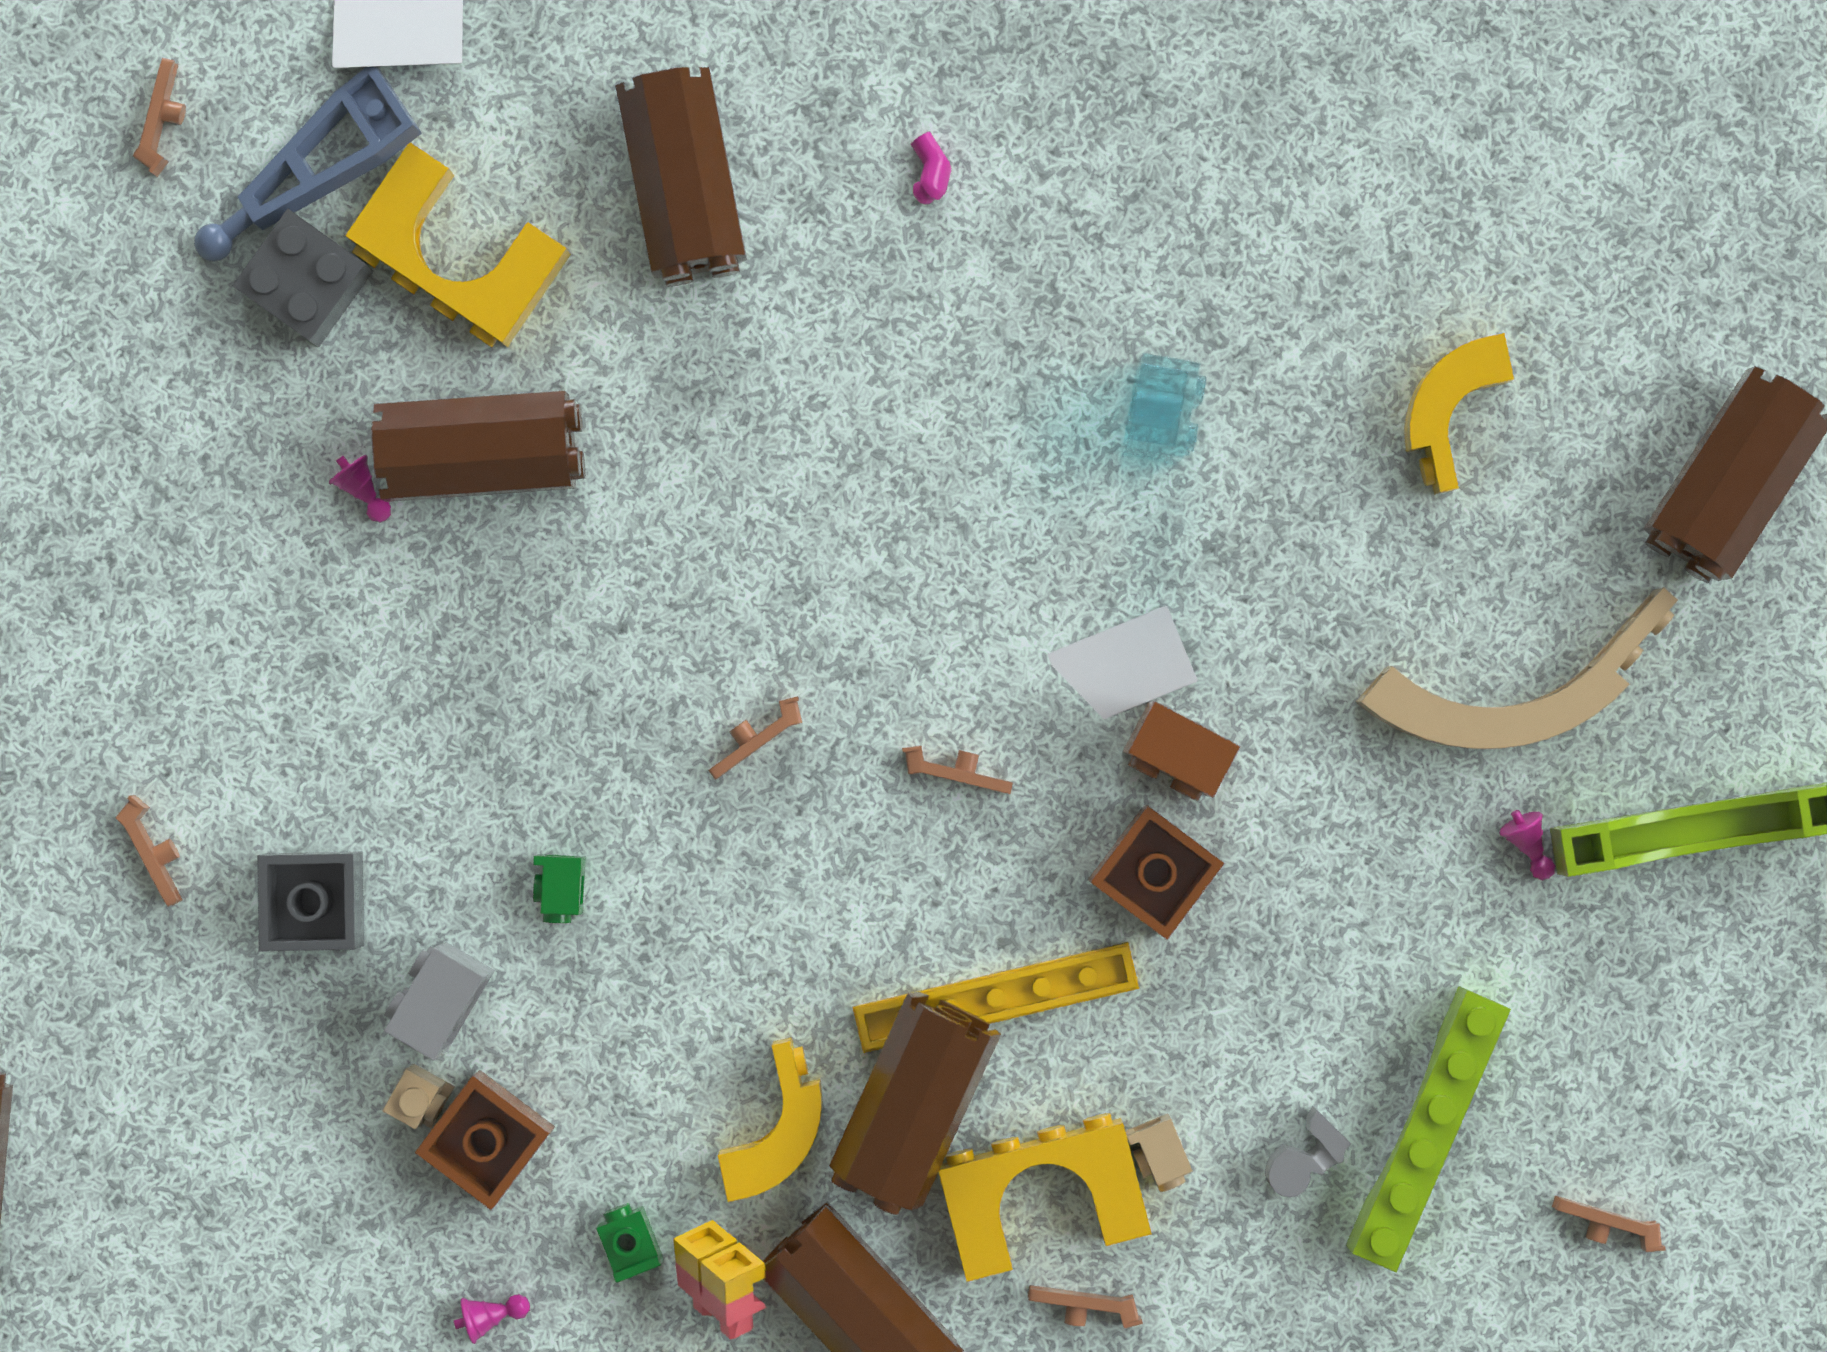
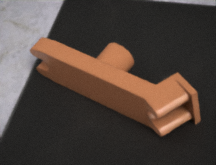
[133,58,186,177]
[708,696,803,780]
[902,746,1013,794]
[115,795,183,907]
[1552,1195,1666,1252]
[1028,1285,1143,1328]

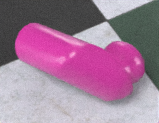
[911,132,952,205]

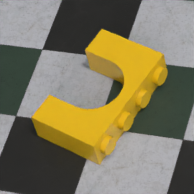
[345,142,571,348]
[939,1113,1152,1282]

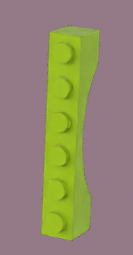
[1549,782,1827,877]
[1346,986,1511,1273]

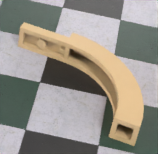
[1356,587,1678,749]

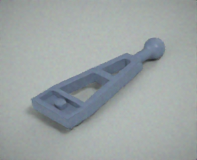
[194,67,422,261]

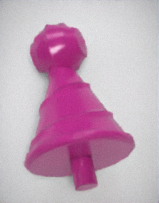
[329,455,391,523]
[1499,810,1556,881]
[454,1294,530,1344]

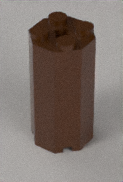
[615,67,747,287]
[1643,366,1827,583]
[371,391,586,502]
[829,992,1001,1215]
[763,1201,964,1352]

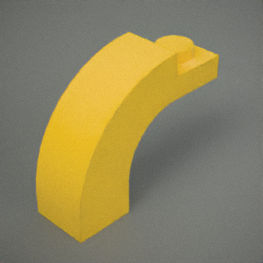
[1404,333,1514,495]
[717,1037,822,1202]

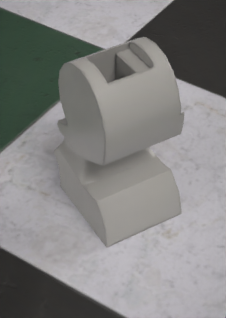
[1265,1106,1351,1197]

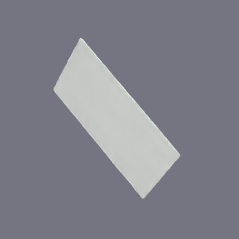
[332,0,463,68]
[1048,606,1197,719]

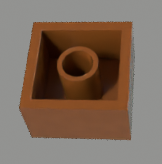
[1122,701,1241,801]
[1088,804,1225,940]
[415,1070,555,1210]

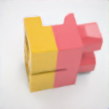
[673,1220,766,1339]

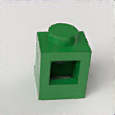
[533,854,586,923]
[596,1203,664,1283]

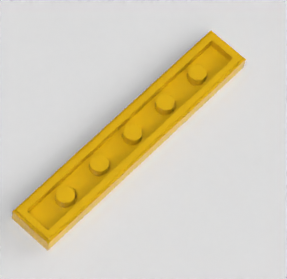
[852,942,1139,1053]

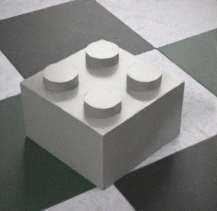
[384,942,495,1061]

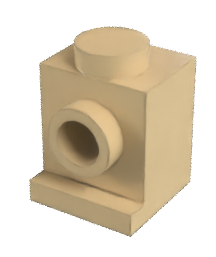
[383,1064,455,1129]
[1125,1113,1193,1192]

